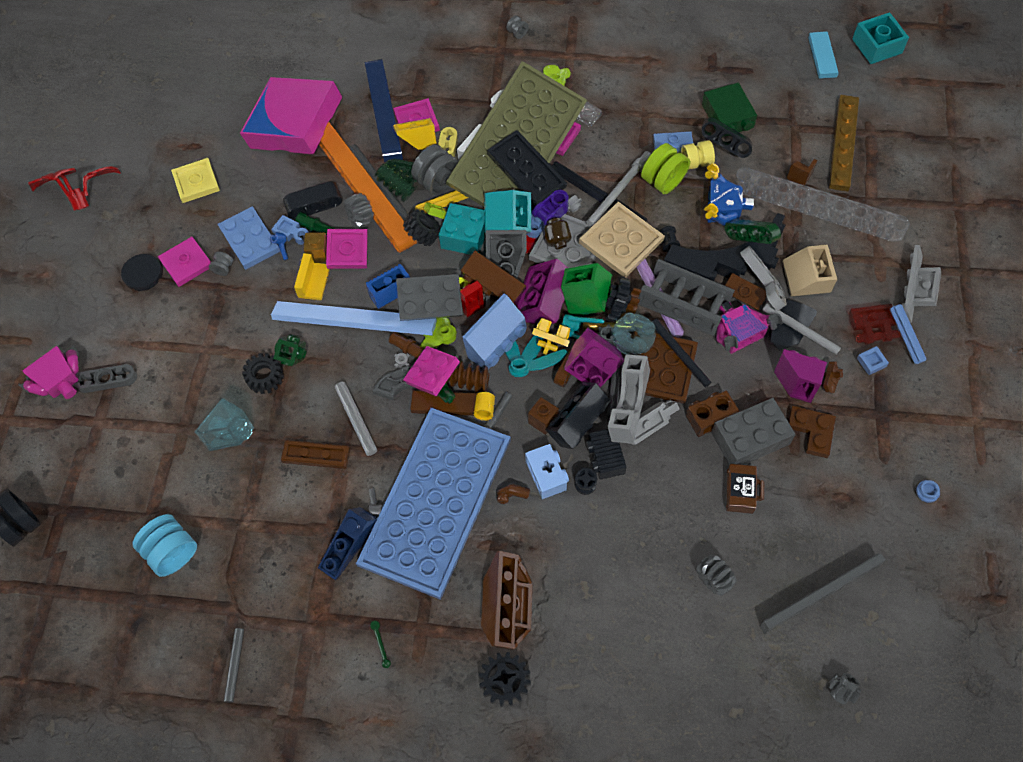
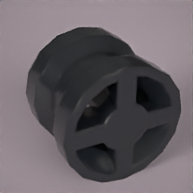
[575,468,597,495]

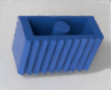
[366,264,410,309]

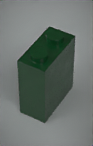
[702,82,758,137]

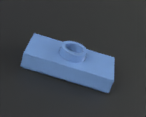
[653,132,693,152]

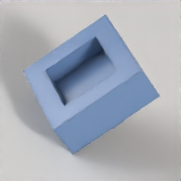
[857,346,889,375]

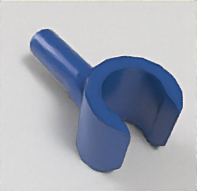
[270,232,288,260]

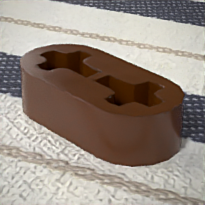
[554,349,572,388]

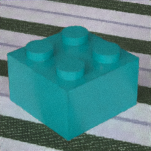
[852,12,909,64]
[439,203,486,255]

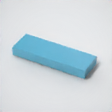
[808,32,839,79]

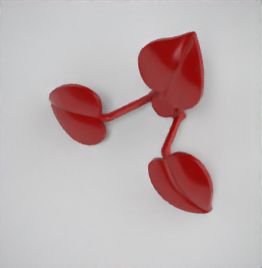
[28,166,121,211]

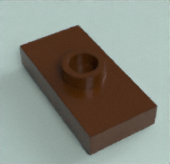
[725,273,767,311]

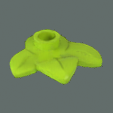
[543,65,571,86]
[421,318,457,349]

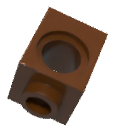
[528,397,559,435]

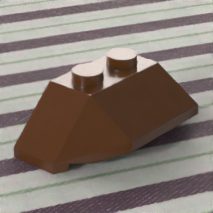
[481,551,533,650]

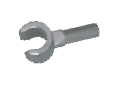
[369,488,383,518]

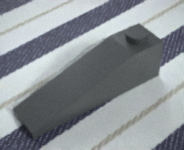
[486,230,526,311]

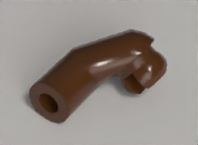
[497,484,530,504]

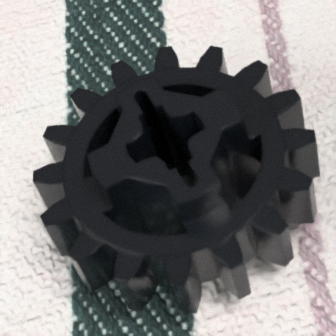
[604,276,631,322]
[479,652,531,707]

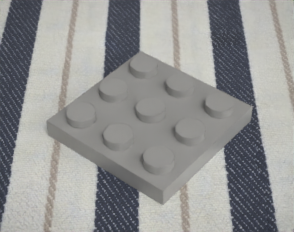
[529,214,596,268]

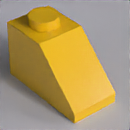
[393,118,437,150]

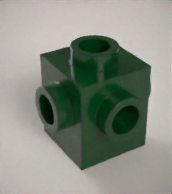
[273,334,307,366]

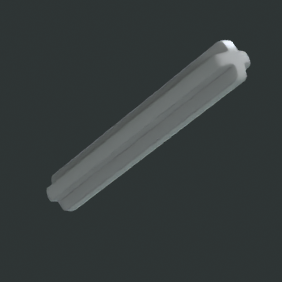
[335,382,377,456]

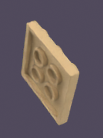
[579,202,665,278]

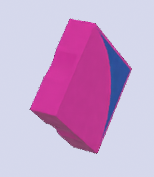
[240,77,342,154]

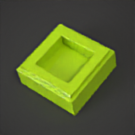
[424,202,447,219]

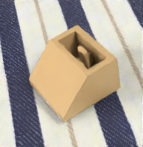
[782,245,837,296]

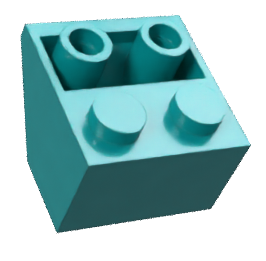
[484,190,531,234]

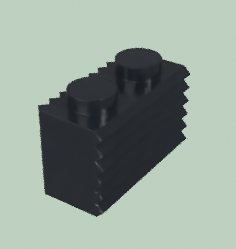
[586,429,627,480]

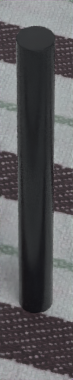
[651,319,712,388]

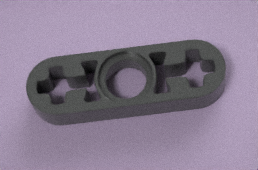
[73,364,137,393]

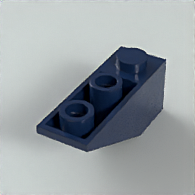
[318,507,377,580]

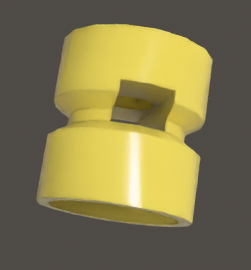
[681,140,715,170]

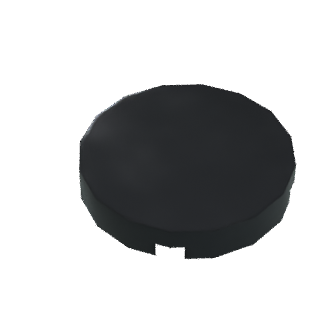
[121,254,163,291]

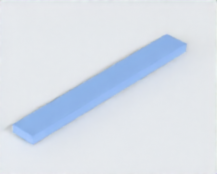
[271,301,437,336]

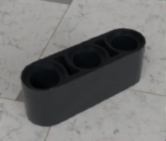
[702,118,752,158]
[283,181,342,219]

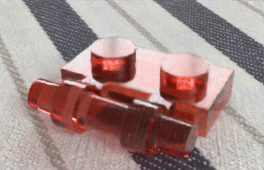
[849,304,900,344]

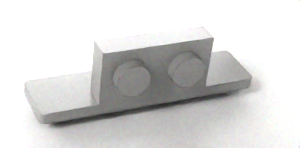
[902,245,941,323]

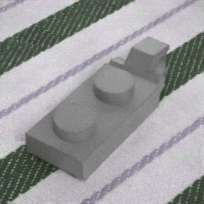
[632,399,680,445]

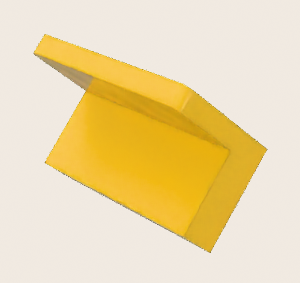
[294,253,330,300]

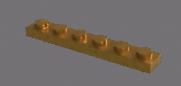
[829,95,859,192]

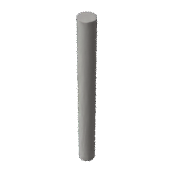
[763,303,841,355]

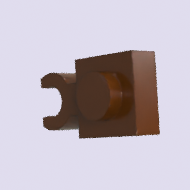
[620,288,641,320]

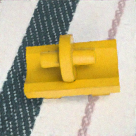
[532,318,570,355]

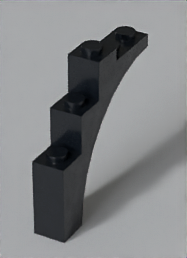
[664,213,786,282]

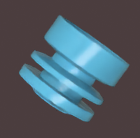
[133,514,197,577]

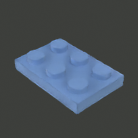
[218,206,280,270]

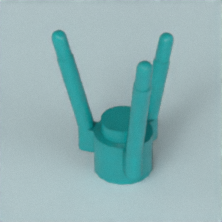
[562,314,604,339]

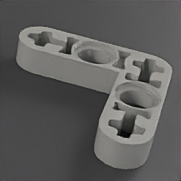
[740,246,787,311]

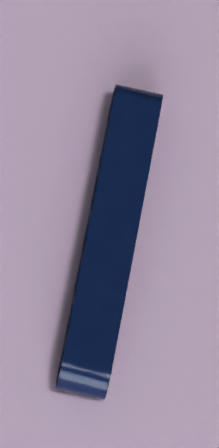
[364,59,403,164]

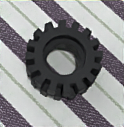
[403,209,441,246]
[242,353,284,394]

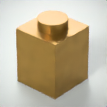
[304,233,327,263]

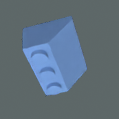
[462,294,527,370]

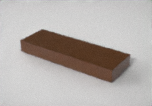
[411,391,476,416]
[281,440,350,469]

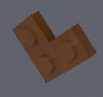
[788,406,836,458]

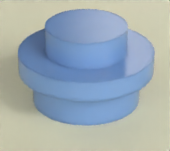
[916,480,940,503]

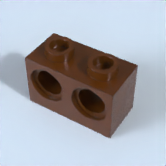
[686,390,740,438]

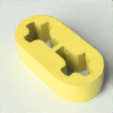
[438,127,458,157]

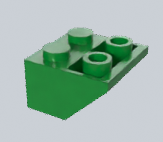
[561,263,612,316]

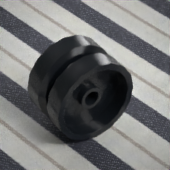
[0,489,41,547]

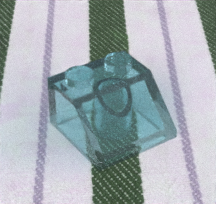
[195,398,254,451]

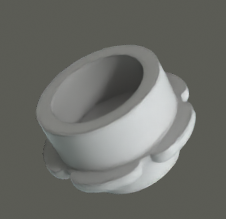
[568,195,582,213]

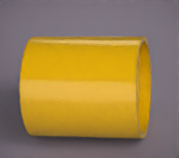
[474,392,495,420]

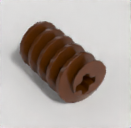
[446,361,490,392]

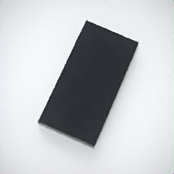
[487,130,567,206]

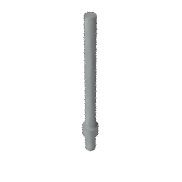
[586,151,651,227]

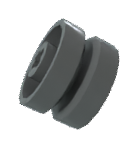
[411,144,459,195]

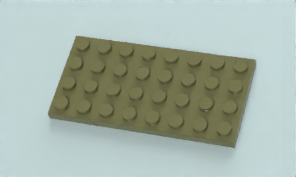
[446,61,587,207]

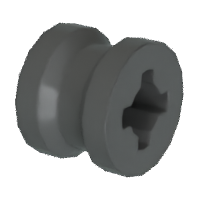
[506,15,529,39]
[209,252,234,276]

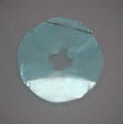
[612,313,656,355]

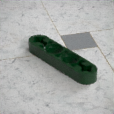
[725,219,781,244]

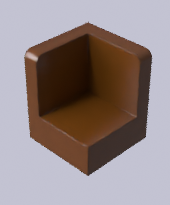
[787,159,818,187]

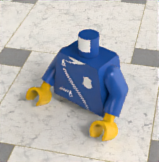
[704,163,754,226]

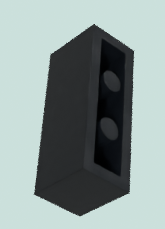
[545,382,611,449]

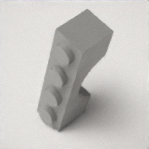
[608,354,650,444]

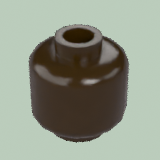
[543,218,572,250]

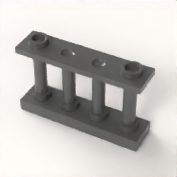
[638,259,735,336]

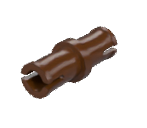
[389,332,424,359]

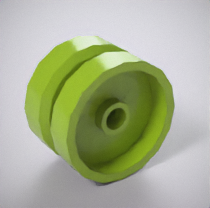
[641,143,691,194]

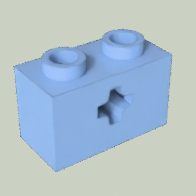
[525,444,569,499]

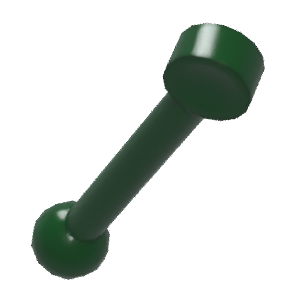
[370,621,391,669]

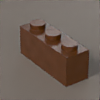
[461,251,526,305]

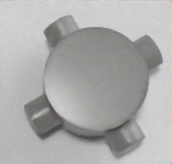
[394,353,410,368]

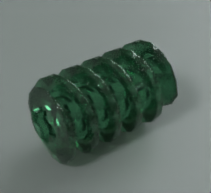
[374,159,417,202]

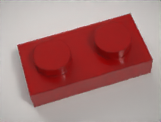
[460,280,484,318]

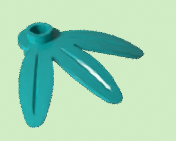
[505,335,568,377]

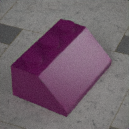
[516,258,568,325]

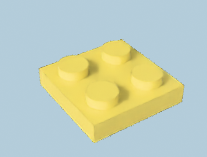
[171,158,220,203]

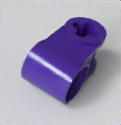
[532,190,569,226]

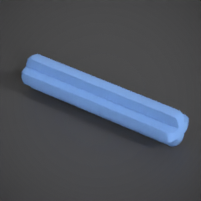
[890,304,926,364]

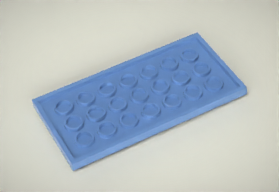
[356,408,511,600]

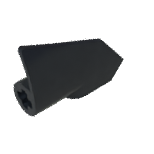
[769,299,817,351]

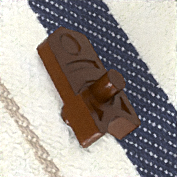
[823,361,843,393]

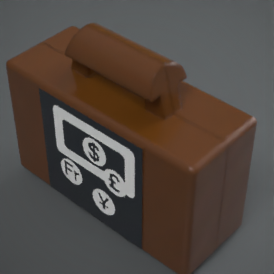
[726,464,764,514]

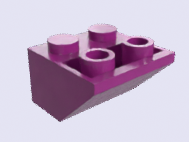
[564,328,624,388]
[774,349,827,403]

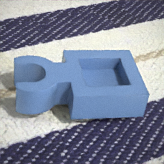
[271,215,308,245]

